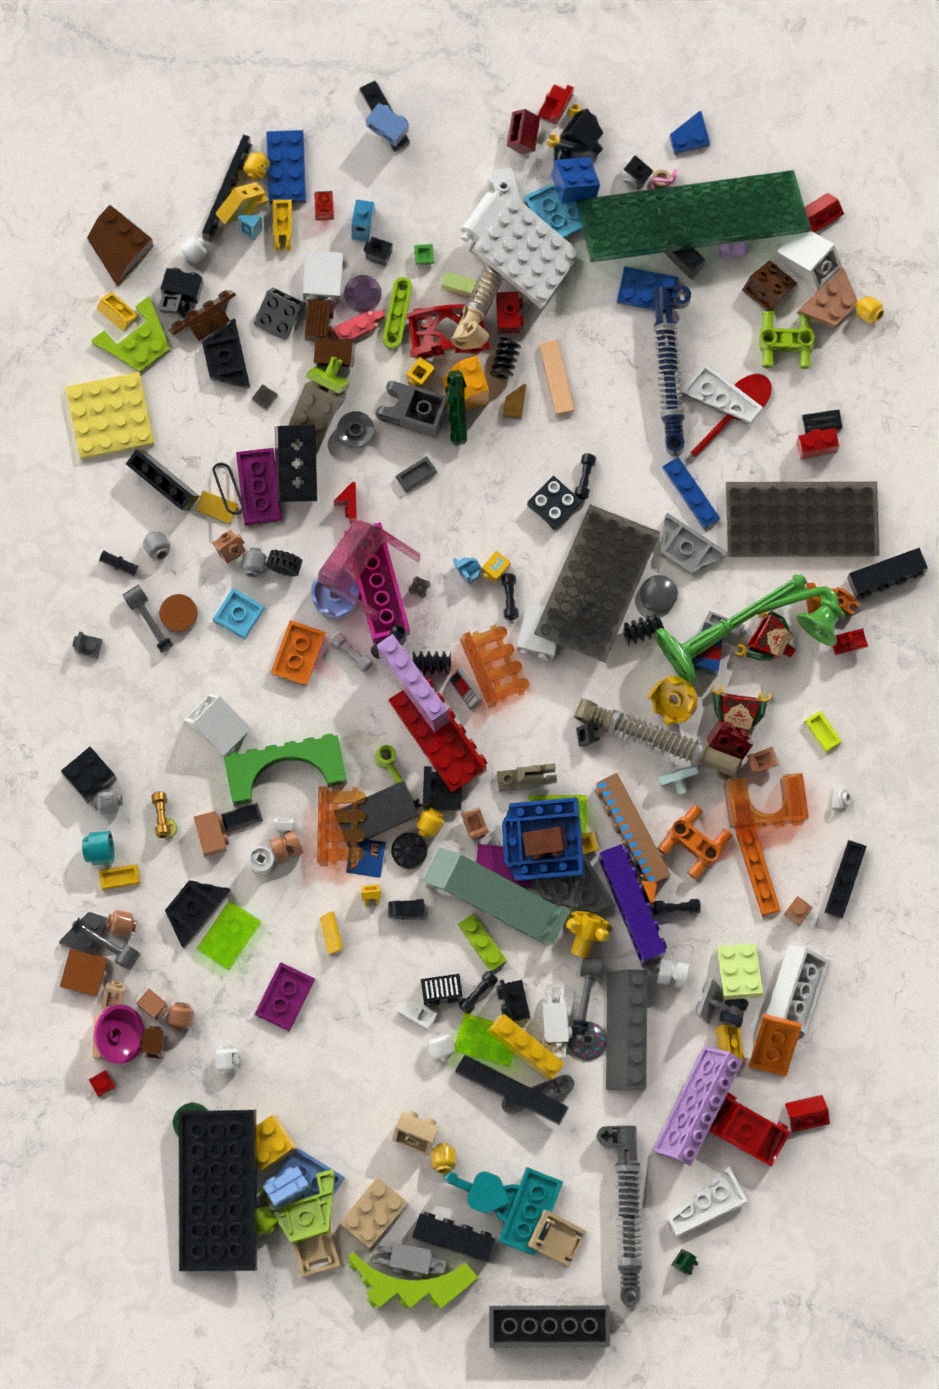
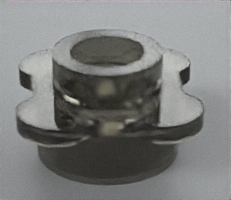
[409,576,431,598]

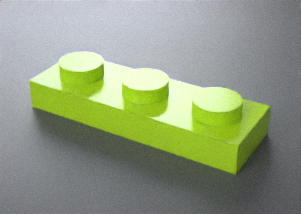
[458,913,507,972]

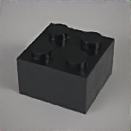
[61,746,117,804]

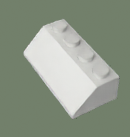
[766,945,830,1034]

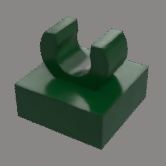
[671,1249,698,1275]

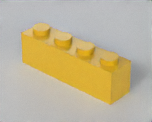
[487,1014,565,1080]

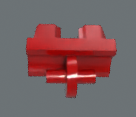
[832,628,868,656]

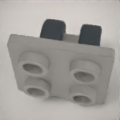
[696,978,749,1028]

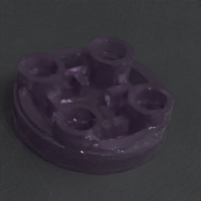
[344,275,382,314]

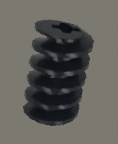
[490,337,521,379]
[623,613,664,647]
[412,651,451,675]

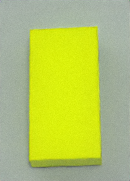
[804,710,842,753]

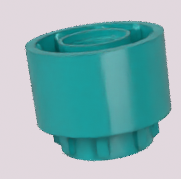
[82,831,115,866]

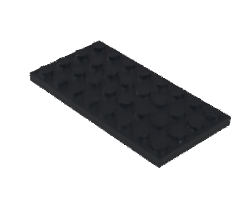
[179,1110,257,1271]

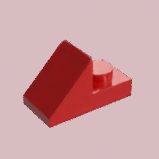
[333,482,357,524]

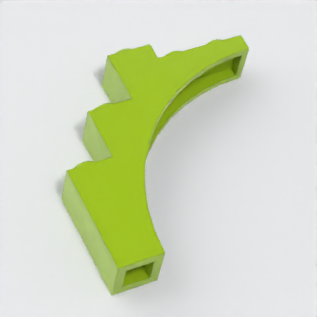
[347,1251,478,1310]

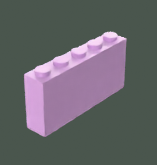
[377,634,450,733]

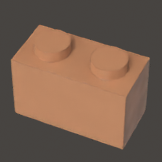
[194,811,229,857]

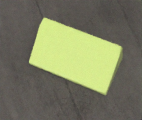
[441,271,479,297]

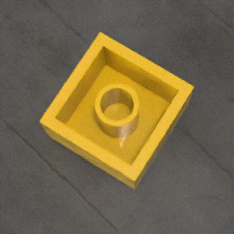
[257,1115,299,1171]

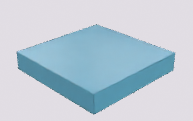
[213,588,265,640]

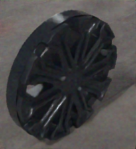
[391,833,428,869]

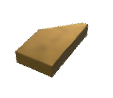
[503,384,526,419]

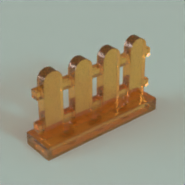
[460,625,529,708]
[317,786,366,866]

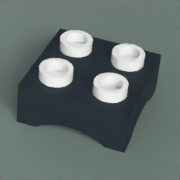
[527,475,581,530]

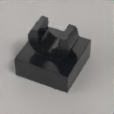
[576,723,600,747]

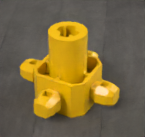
[566,911,612,958]

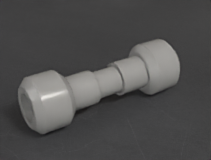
[331,633,373,672]

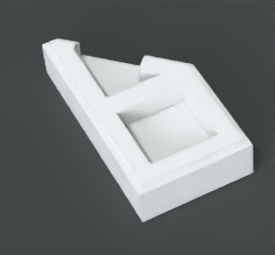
[397,1004,438,1031]

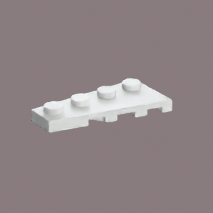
[682,363,763,424]
[668,1166,748,1237]

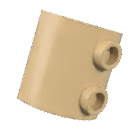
[392,1111,439,1155]

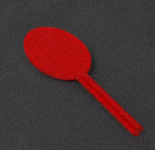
[690,374,772,458]

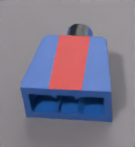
[692,639,723,676]

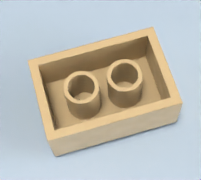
[339,1177,408,1250]

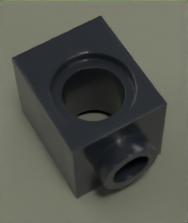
[363,236,393,266]

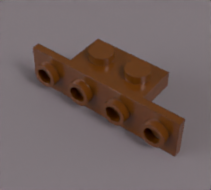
[168,290,236,341]

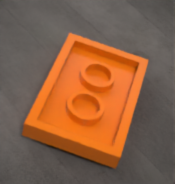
[271,620,326,686]
[748,1014,802,1077]

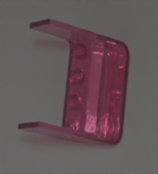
[318,520,421,621]

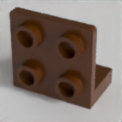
[742,260,797,312]

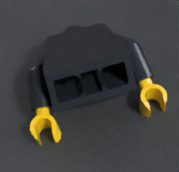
[546,103,603,155]

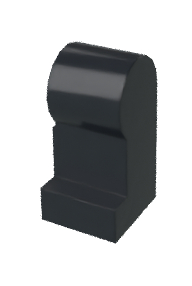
[388,899,424,920]

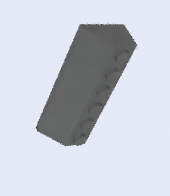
[606,970,647,1090]

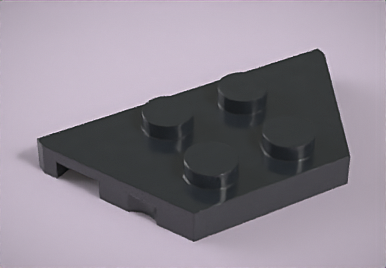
[202,319,250,389]
[165,880,231,949]

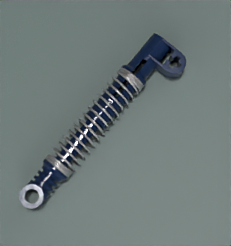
[653,286,691,456]

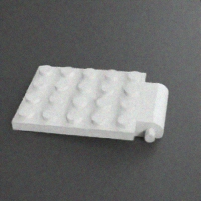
[461,191,581,308]

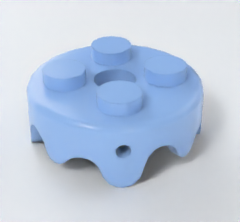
[311,569,359,618]

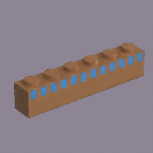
[594,773,671,884]

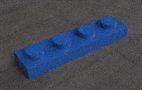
[662,457,720,529]

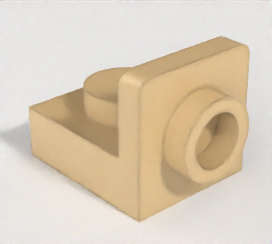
[101,981,127,1010]

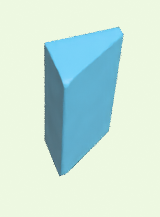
[238,215,263,240]

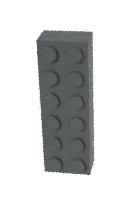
[489,1305,610,1348]

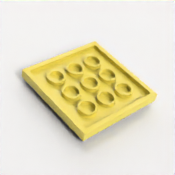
[66,372,154,460]

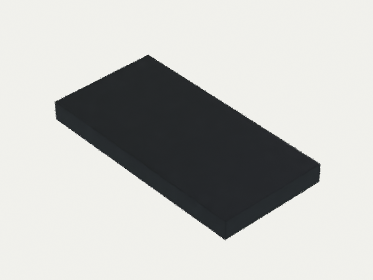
[334,780,419,848]

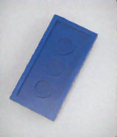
[266,130,306,204]

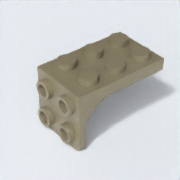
[288,380,347,454]

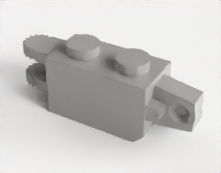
[374,1243,446,1278]

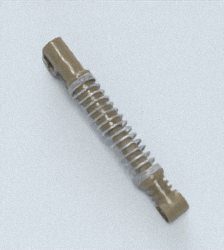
[574,699,742,783]

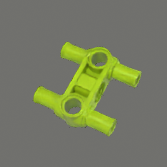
[759,311,815,369]

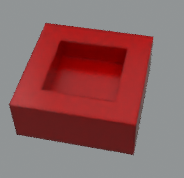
[88,1070,115,1097]

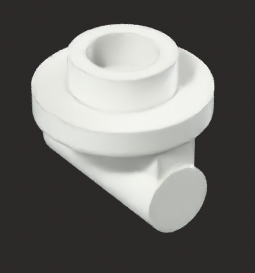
[832,789,851,809]

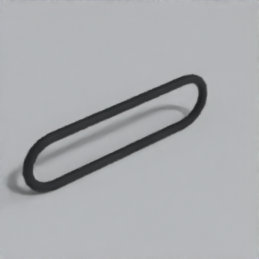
[212,462,244,515]

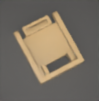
[527,1210,586,1267]
[293,1230,340,1277]

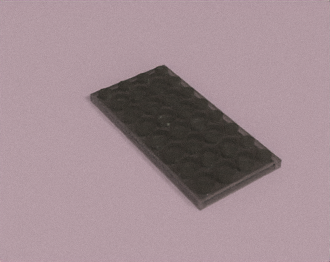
[725,481,880,557]
[534,504,660,663]

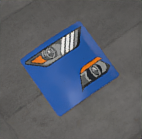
[346,839,386,878]

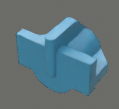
[452,557,482,585]

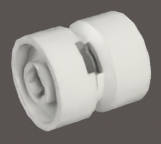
[248,846,275,876]
[657,958,689,989]

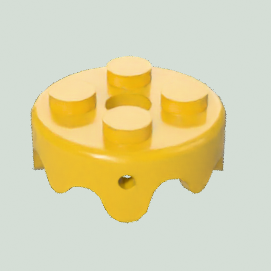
[648,676,698,725]

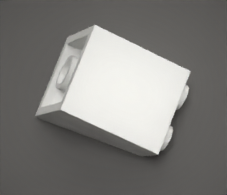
[777,226,842,291]
[184,693,251,756]

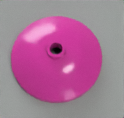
[94,1005,144,1064]

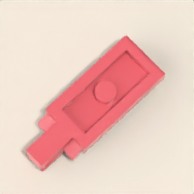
[333,309,385,341]

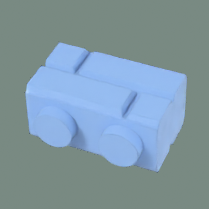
[263,1167,310,1210]

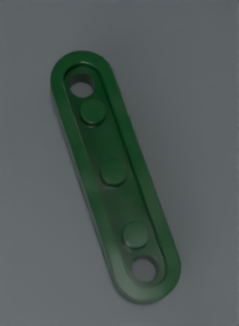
[446,370,467,446]

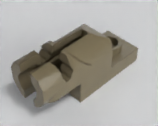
[497,763,557,791]

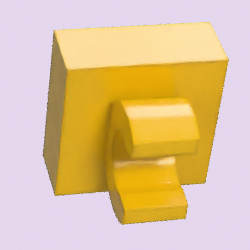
[360,884,381,907]

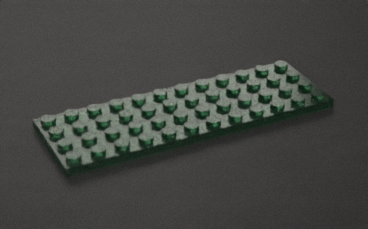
[576,170,811,263]

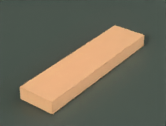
[539,340,574,415]

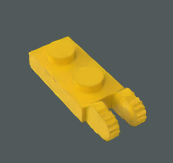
[273,200,292,251]

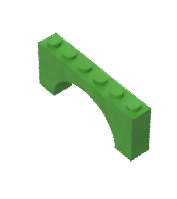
[224,734,347,806]

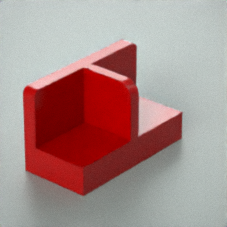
[538,84,574,125]

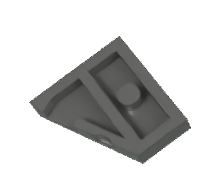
[59,912,108,955]

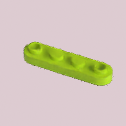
[383,277,412,350]

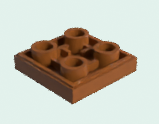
[60,949,108,997]

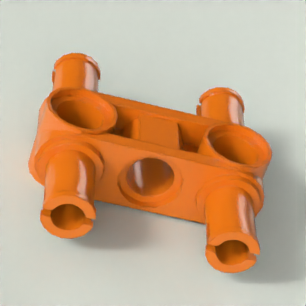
[657,804,733,880]

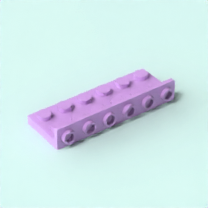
[652,1046,742,1166]

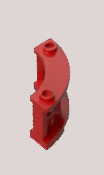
[406,304,490,360]

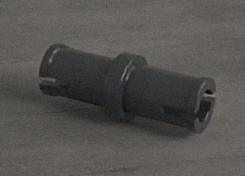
[99,550,139,577]

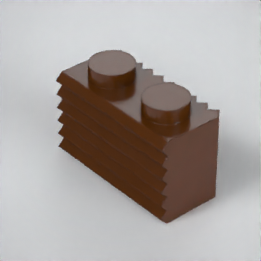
[305,300,334,341]

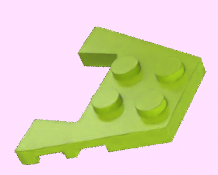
[91,296,170,373]
[259,1169,335,1244]

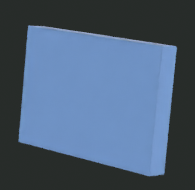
[275,1149,345,1199]

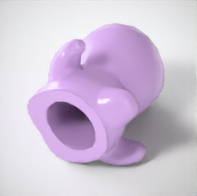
[719,234,749,258]

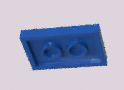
[617,266,679,311]

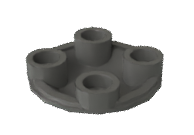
[640,575,678,612]

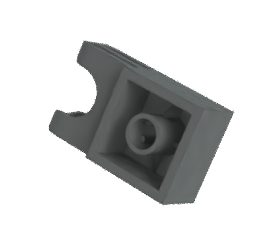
[375,381,449,438]

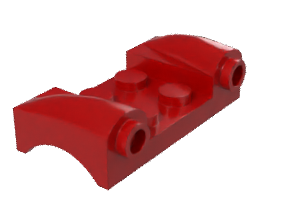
[709,1092,791,1167]

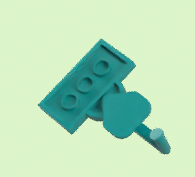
[443,1167,563,1256]

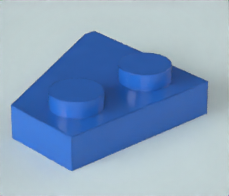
[669,111,710,154]

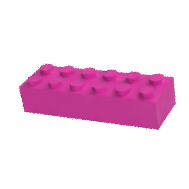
[344,522,410,644]

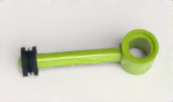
[374,745,422,811]

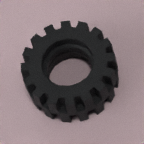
[266,550,303,577]

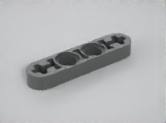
[501,1075,574,1114]

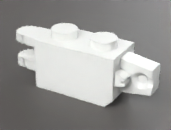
[542,988,572,1059]

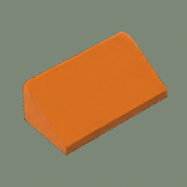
[641,881,657,908]

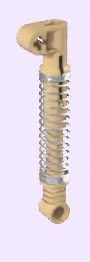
[451,263,504,349]

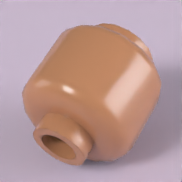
[107,910,137,937]
[167,1002,194,1032]

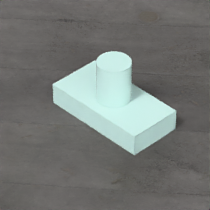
[657,765,698,794]

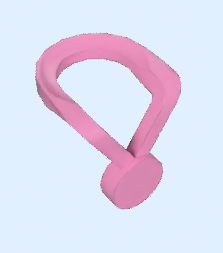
[648,169,678,196]

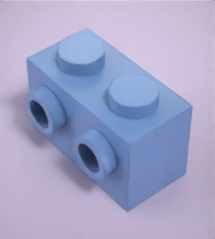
[366,103,409,147]

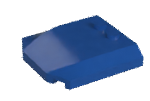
[502,797,584,881]

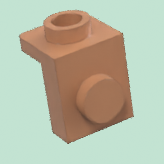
[747,747,780,774]
[461,807,489,840]

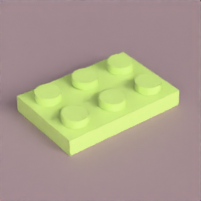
[717,943,763,1000]

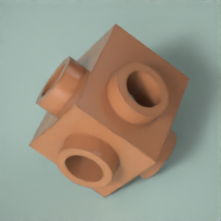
[212,530,246,564]

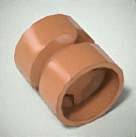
[269,830,304,863]

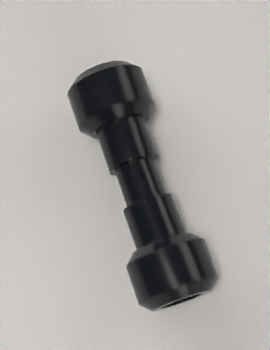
[574,453,597,500]
[501,573,519,620]
[371,624,406,659]
[653,899,701,916]
[458,971,498,1014]

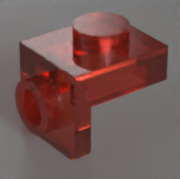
[314,191,334,221]

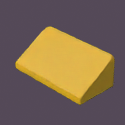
[97,292,139,331]
[196,491,238,524]
[320,911,343,954]
[716,1024,745,1063]

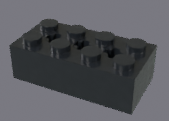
[274,425,317,502]

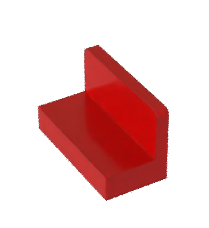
[798,193,844,233]
[785,1095,830,1133]

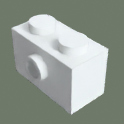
[488,167,520,202]

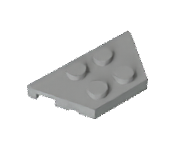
[660,513,728,575]

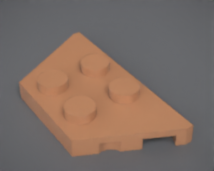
[796,267,858,328]

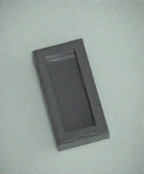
[395,456,437,493]

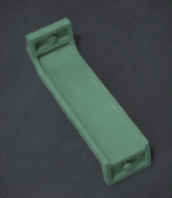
[423,847,570,946]

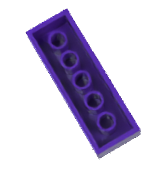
[598,844,667,966]

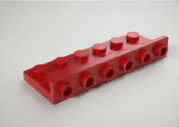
[388,674,488,794]

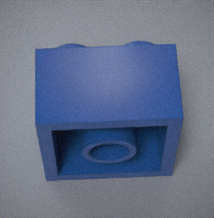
[551,157,600,203]

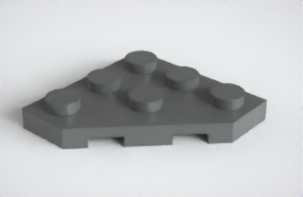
[534,853,614,914]

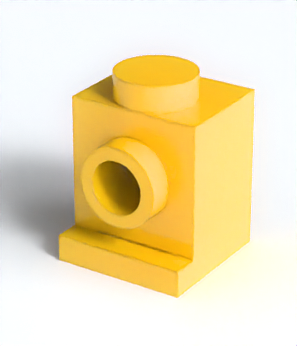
[406,357,435,388]

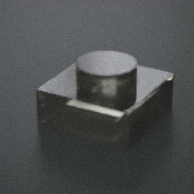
[252,384,278,411]

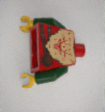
[735,611,796,661]
[712,685,771,731]

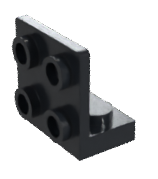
[254,287,307,340]
[422,766,462,811]
[496,979,531,1022]

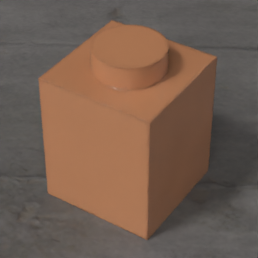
[784,896,813,926]
[136,989,168,1021]

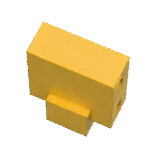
[215,182,269,224]

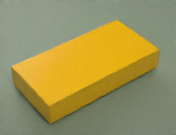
[99,864,140,890]

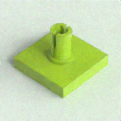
[306,356,351,394]

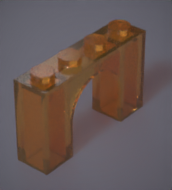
[724,773,809,831]

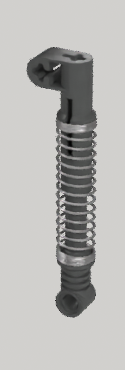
[597,1126,642,1307]

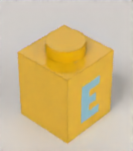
[481,551,511,584]

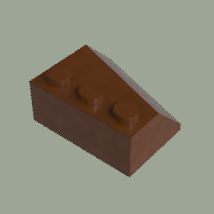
[87,205,154,286]

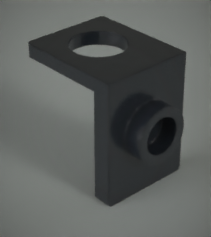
[623,155,654,190]

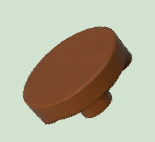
[159,594,198,632]

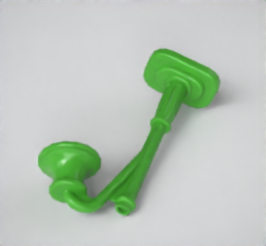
[655,574,845,687]

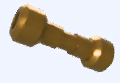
[151,791,171,839]

